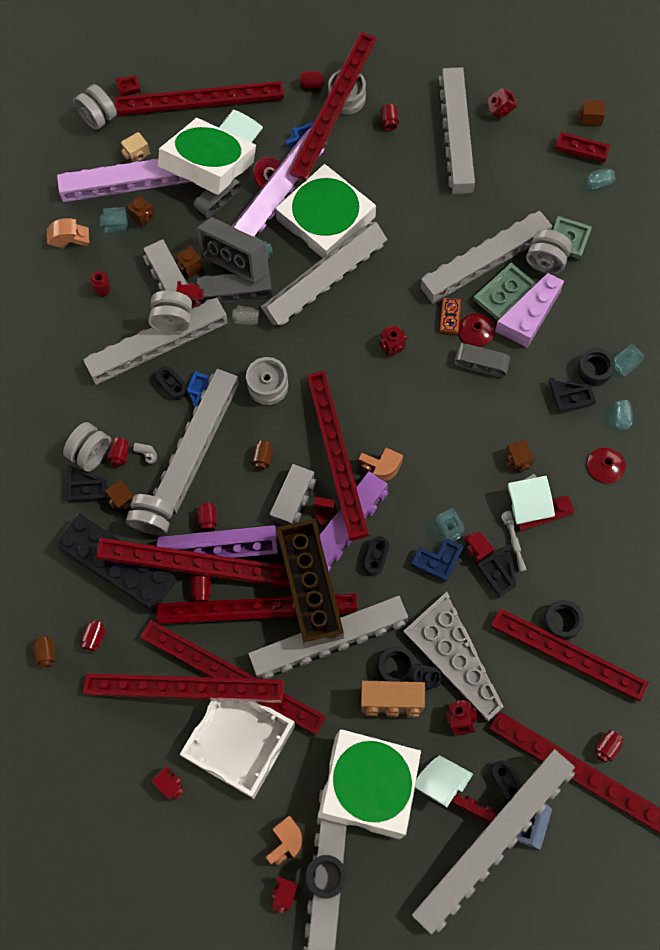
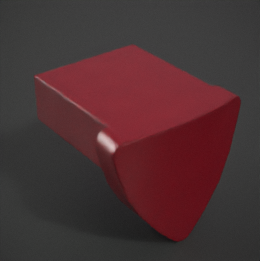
[115,75,141,97]
[314,497,338,527]

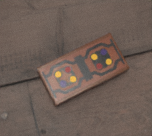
[440,298,461,335]

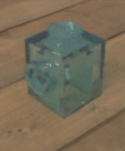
[100,207,128,232]

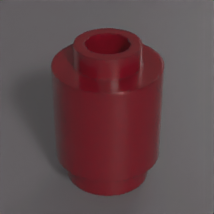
[300,71,324,89]
[380,103,399,131]
[90,271,111,296]
[107,437,129,467]
[197,502,217,532]
[191,574,211,602]
[81,620,106,652]
[594,730,624,763]

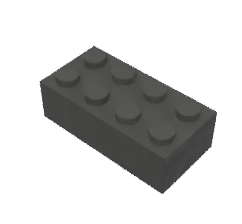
[197,217,269,283]

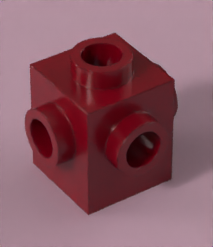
[487,87,518,118]
[379,325,407,357]
[446,700,478,735]

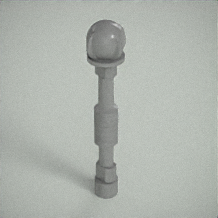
[502,511,526,572]

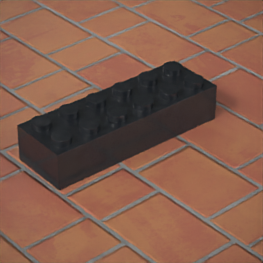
[55,513,177,613]

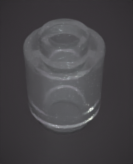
[232,305,260,326]

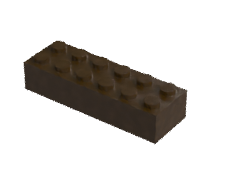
[276,518,344,648]

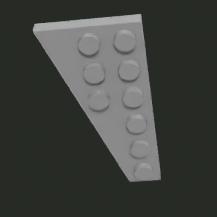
[403,592,503,722]

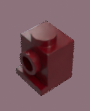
[176,281,204,307]
[464,531,494,565]
[151,766,185,801]
[271,877,299,913]

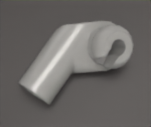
[133,443,157,463]

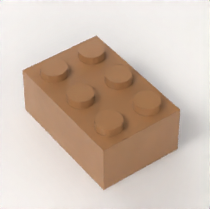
[361,681,425,718]

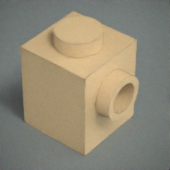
[121,132,150,163]

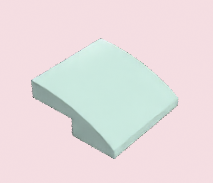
[219,110,263,143]
[508,476,555,524]
[414,755,473,807]

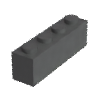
[197,272,272,304]

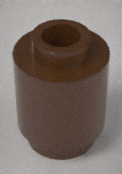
[251,440,273,470]
[33,636,56,668]

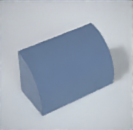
[516,803,552,850]

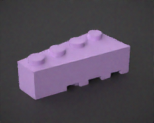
[495,273,564,348]

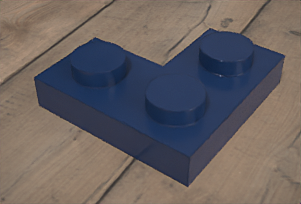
[411,538,463,582]

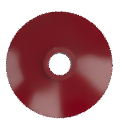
[253,157,281,188]
[458,313,495,347]
[587,447,626,484]

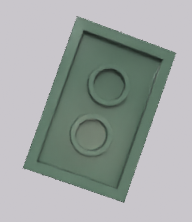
[474,263,536,321]

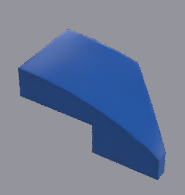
[286,122,314,147]
[187,371,210,407]

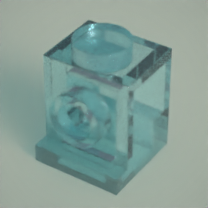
[614,343,645,376]
[435,508,465,541]

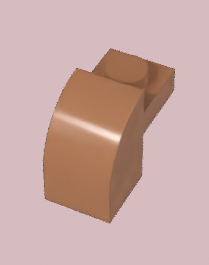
[47,218,89,248]
[359,448,403,481]
[266,816,303,865]

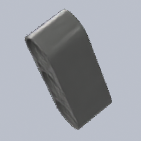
[194,178,242,218]
[454,344,511,377]

